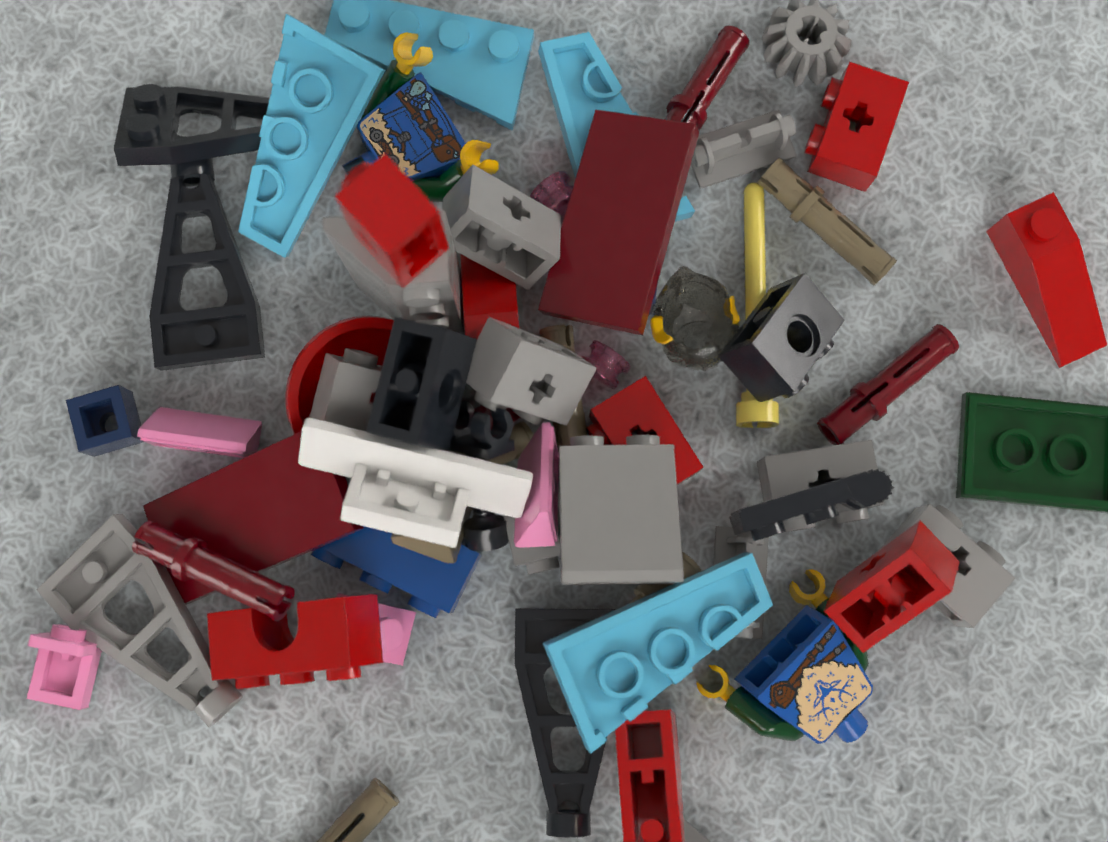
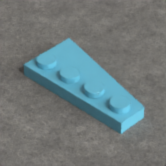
[325,0,534,130]
[238,14,385,258]
[538,32,695,222]
[543,552,773,753]

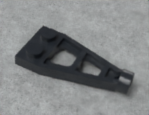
[114,84,270,166]
[149,158,265,371]
[514,608,617,838]

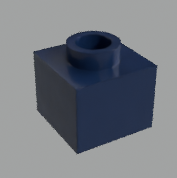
[66,385,144,457]

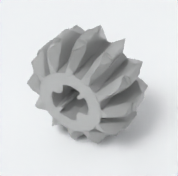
[762,0,851,88]

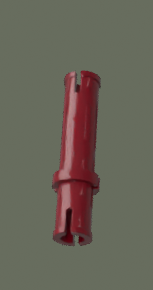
[665,26,750,130]
[817,324,959,445]
[132,520,295,621]

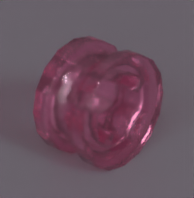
[530,171,574,216]
[581,340,631,390]

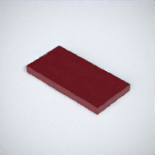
[538,109,700,336]
[143,431,364,605]

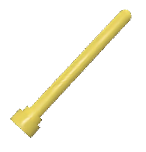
[736,182,779,428]

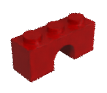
[207,594,383,689]

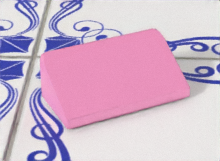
[137,407,262,458]
[514,422,559,548]

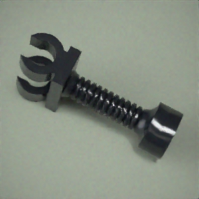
[450,401,515,551]

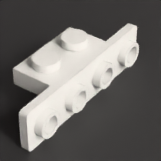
[298,418,533,548]

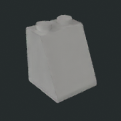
[559,435,684,585]

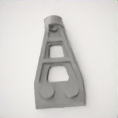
[37,514,243,727]

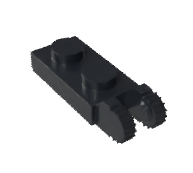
[729,469,894,541]

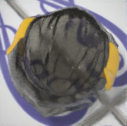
[650,266,741,371]

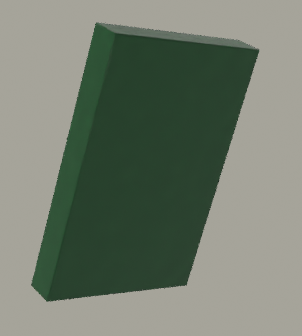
[956,392,1108,513]

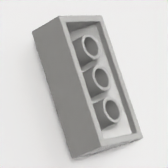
[323,210,464,333]

